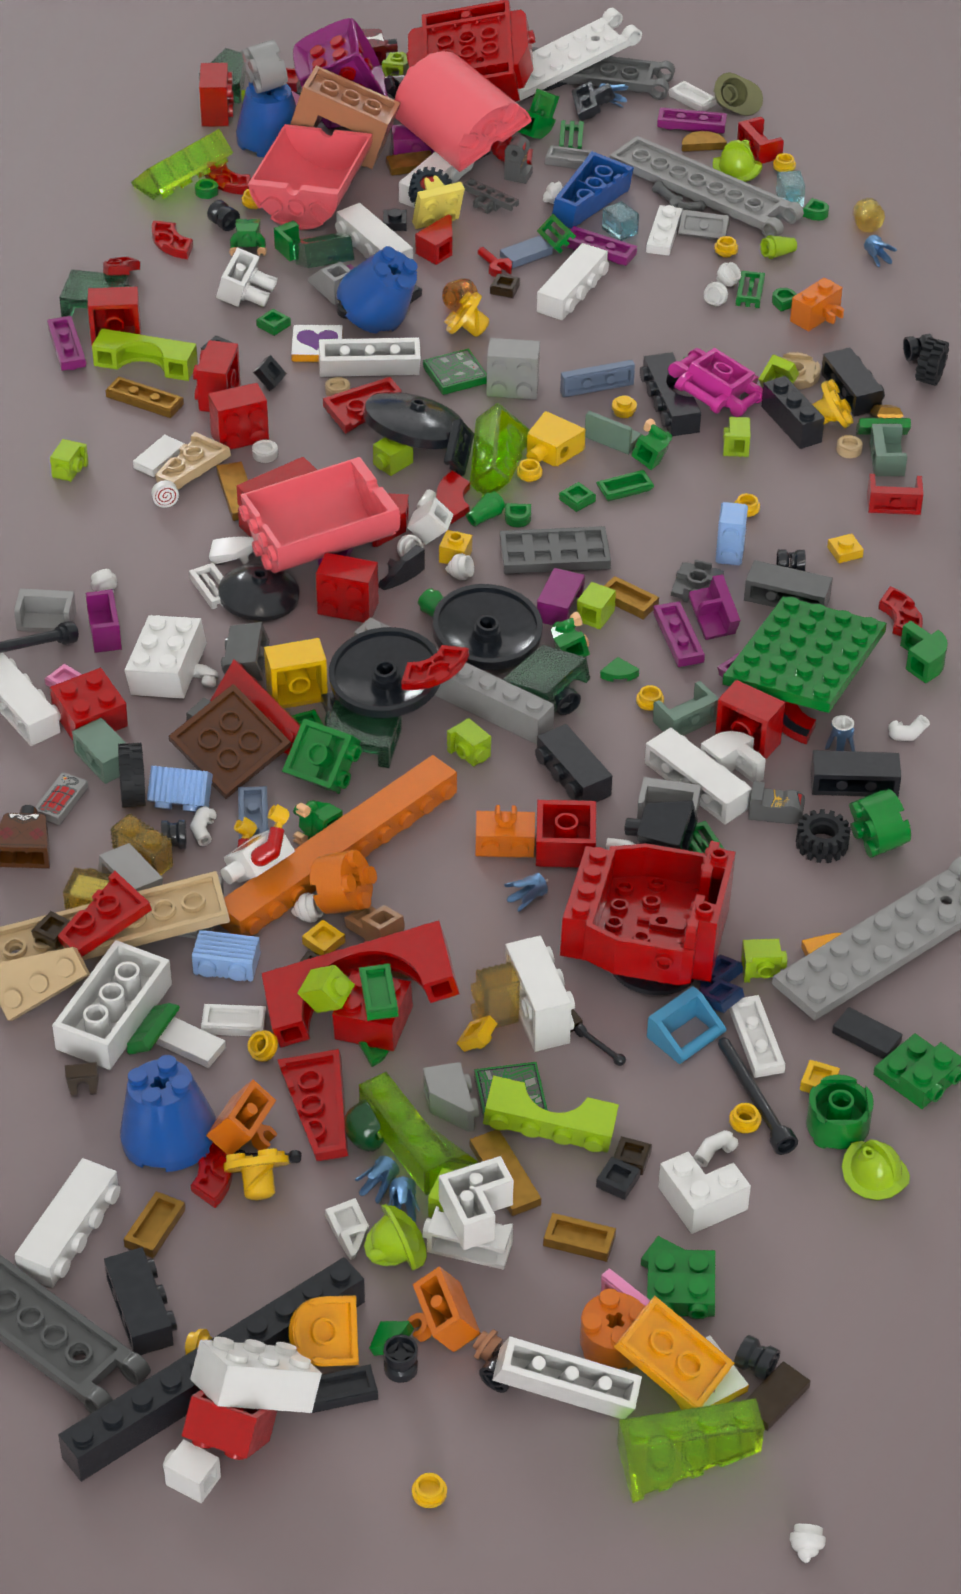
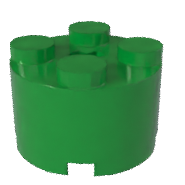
[849,789,911,858]
[806,1075,874,1149]

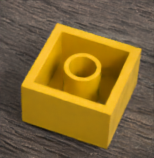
[264,638,328,709]

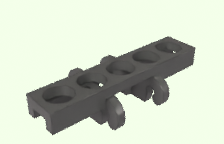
[463,178,519,214]

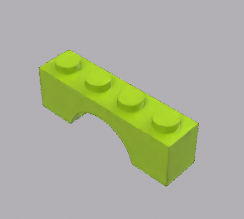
[92,329,198,381]
[483,1075,619,1153]

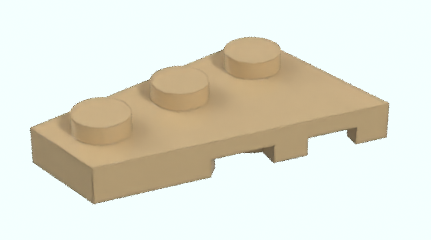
[155,432,231,490]
[0,947,90,1021]

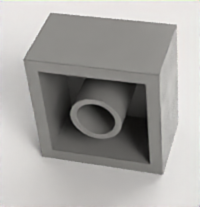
[487,338,540,400]

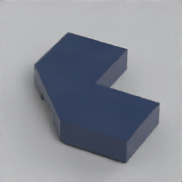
[699,954,745,1013]

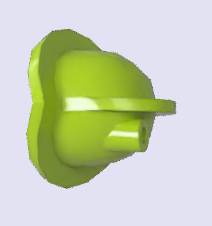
[713,140,763,182]
[842,1139,910,1200]
[364,1204,427,1271]

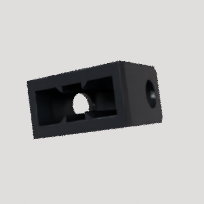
[624,801,698,851]

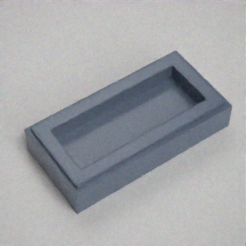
[500,236,553,268]

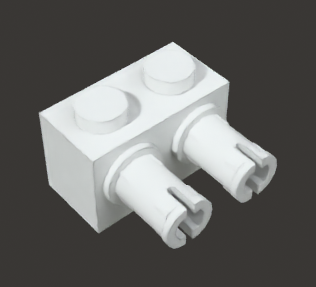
[216,247,278,307]

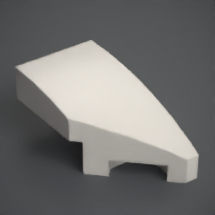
[209,537,254,565]
[324,1198,369,1260]

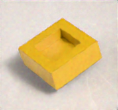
[827,533,864,563]
[302,920,345,955]
[456,1015,498,1052]
[800,1060,840,1093]

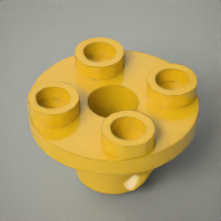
[444,291,489,337]
[812,379,854,428]
[223,1148,289,1200]

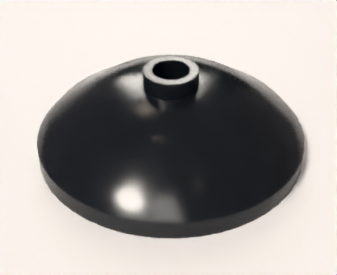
[218,564,300,621]

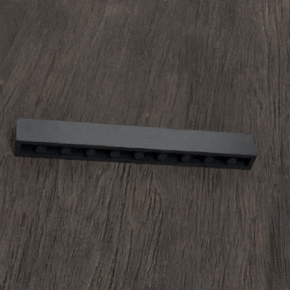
[58,1257,365,1482]

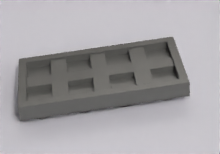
[500,526,611,574]

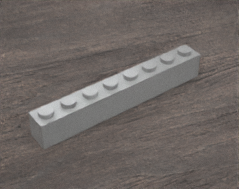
[354,617,554,744]

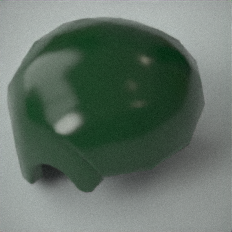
[344,1099,385,1152]

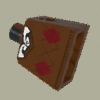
[0,805,50,869]

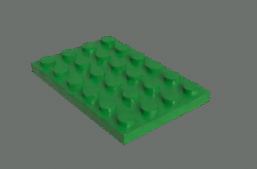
[722,596,887,713]

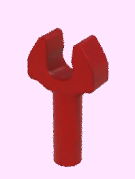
[477,247,512,277]

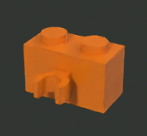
[790,277,844,332]
[475,805,535,858]
[206,1079,277,1155]
[407,1266,481,1352]

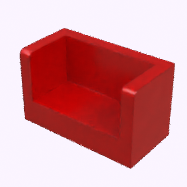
[737,117,784,164]
[867,474,924,515]

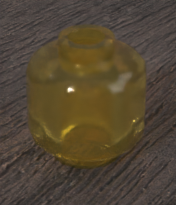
[852,198,885,232]

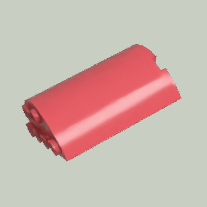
[394,51,532,172]
[248,124,372,230]
[239,457,400,573]

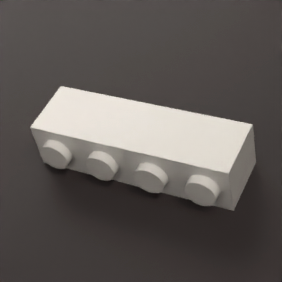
[399,152,474,208]
[335,203,413,259]
[537,243,609,320]
[319,338,421,377]
[0,653,61,746]
[645,727,752,825]
[15,1158,120,1288]
[492,1336,642,1420]

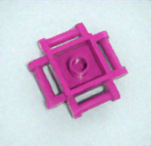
[668,347,763,417]

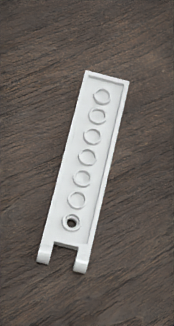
[516,8,642,103]

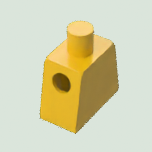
[526,411,586,466]

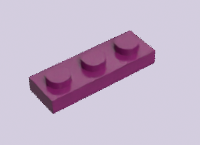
[657,107,727,133]
[563,226,637,266]
[47,316,86,371]
[653,601,705,667]

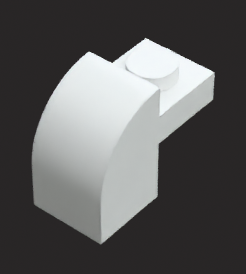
[701,731,766,782]

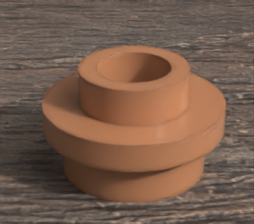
[473,1329,503,1361]

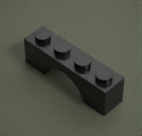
[640,352,701,437]

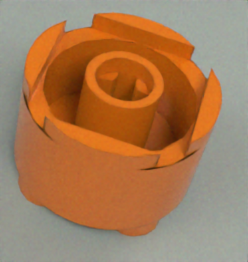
[310,850,377,914]
[580,1289,645,1370]

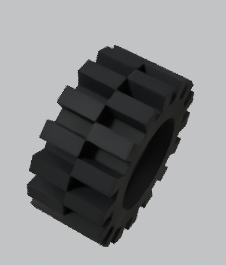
[915,337,949,386]
[796,809,851,863]

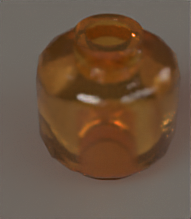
[442,278,478,312]

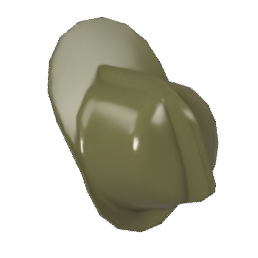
[713,72,763,116]

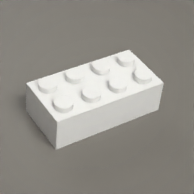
[52,940,172,1070]

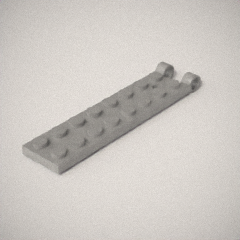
[609,136,804,237]
[772,856,961,1021]

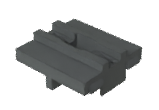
[671,560,724,602]

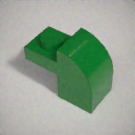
[518,89,560,139]
[900,621,948,683]

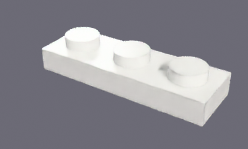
[646,205,683,256]
[729,995,785,1078]

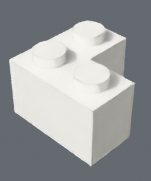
[658,1151,751,1234]
[439,1156,514,1250]

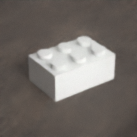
[125,615,207,699]
[505,935,575,1052]
[190,1337,322,1413]

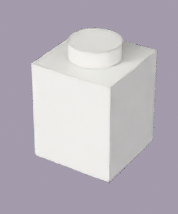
[407,497,453,545]
[163,1439,221,1503]

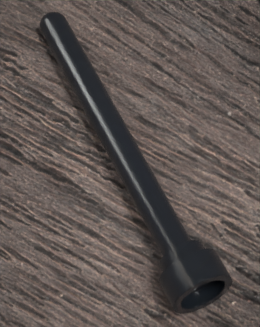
[0,621,79,653]
[718,1037,798,1155]

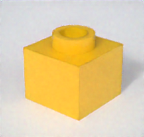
[439,530,472,564]

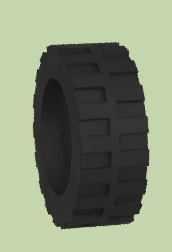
[118,742,146,808]

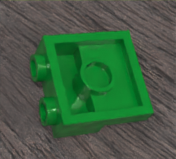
[282,719,362,794]
[873,1033,961,1109]
[647,1249,715,1319]

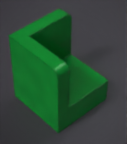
[274,221,309,261]

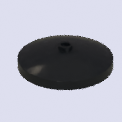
[363,392,464,449]
[432,584,543,670]
[329,627,440,718]

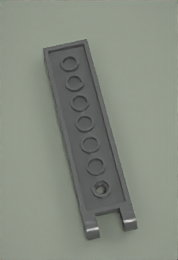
[532,47,675,100]
[0,1255,151,1414]

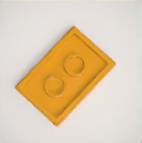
[614,1296,734,1415]

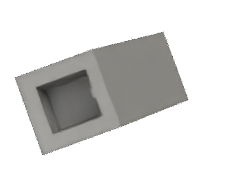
[308,261,350,305]
[423,1062,479,1132]

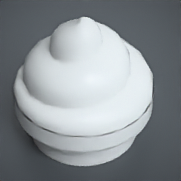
[542,181,563,204]
[716,262,741,286]
[704,282,728,306]
[397,534,423,558]
[445,553,474,581]
[91,569,118,593]
[291,893,324,923]
[789,1524,826,1563]

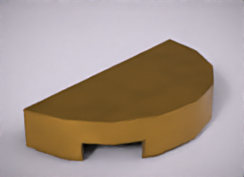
[682,131,727,152]

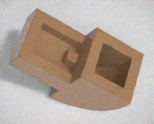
[344,905,405,942]

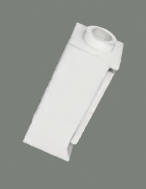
[422,1206,513,1270]

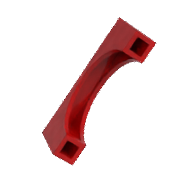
[261,920,460,1048]

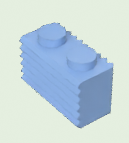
[715,502,748,566]
[147,766,213,812]
[192,930,261,982]

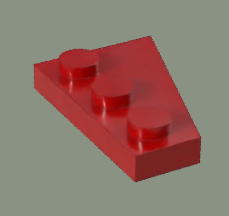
[323,377,402,434]
[58,870,152,957]

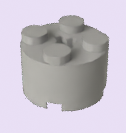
[241,39,288,94]

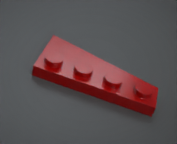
[210,659,301,755]
[277,1049,349,1161]

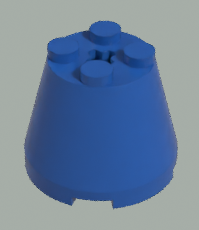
[236,82,296,157]
[337,246,418,334]
[120,1055,216,1172]

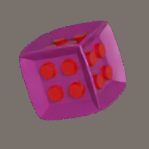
[293,18,388,129]

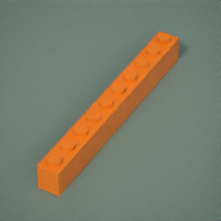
[220,755,457,936]

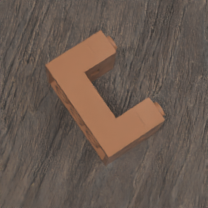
[290,65,400,169]

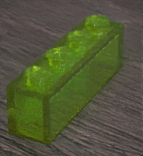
[131,129,234,200]
[470,403,530,495]
[359,1072,479,1195]
[617,1398,764,1503]

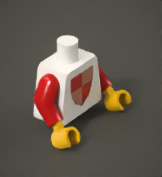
[220,804,295,884]

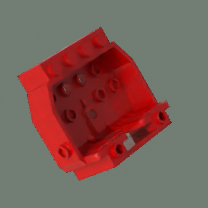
[406,0,536,102]
[560,841,736,985]

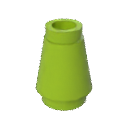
[760,235,797,259]

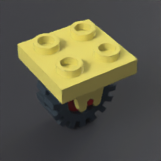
[408,167,465,229]

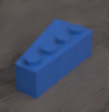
[552,151,634,229]

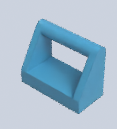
[647,986,726,1064]

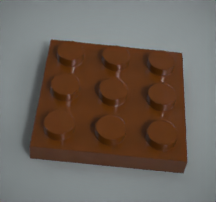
[169,684,291,799]

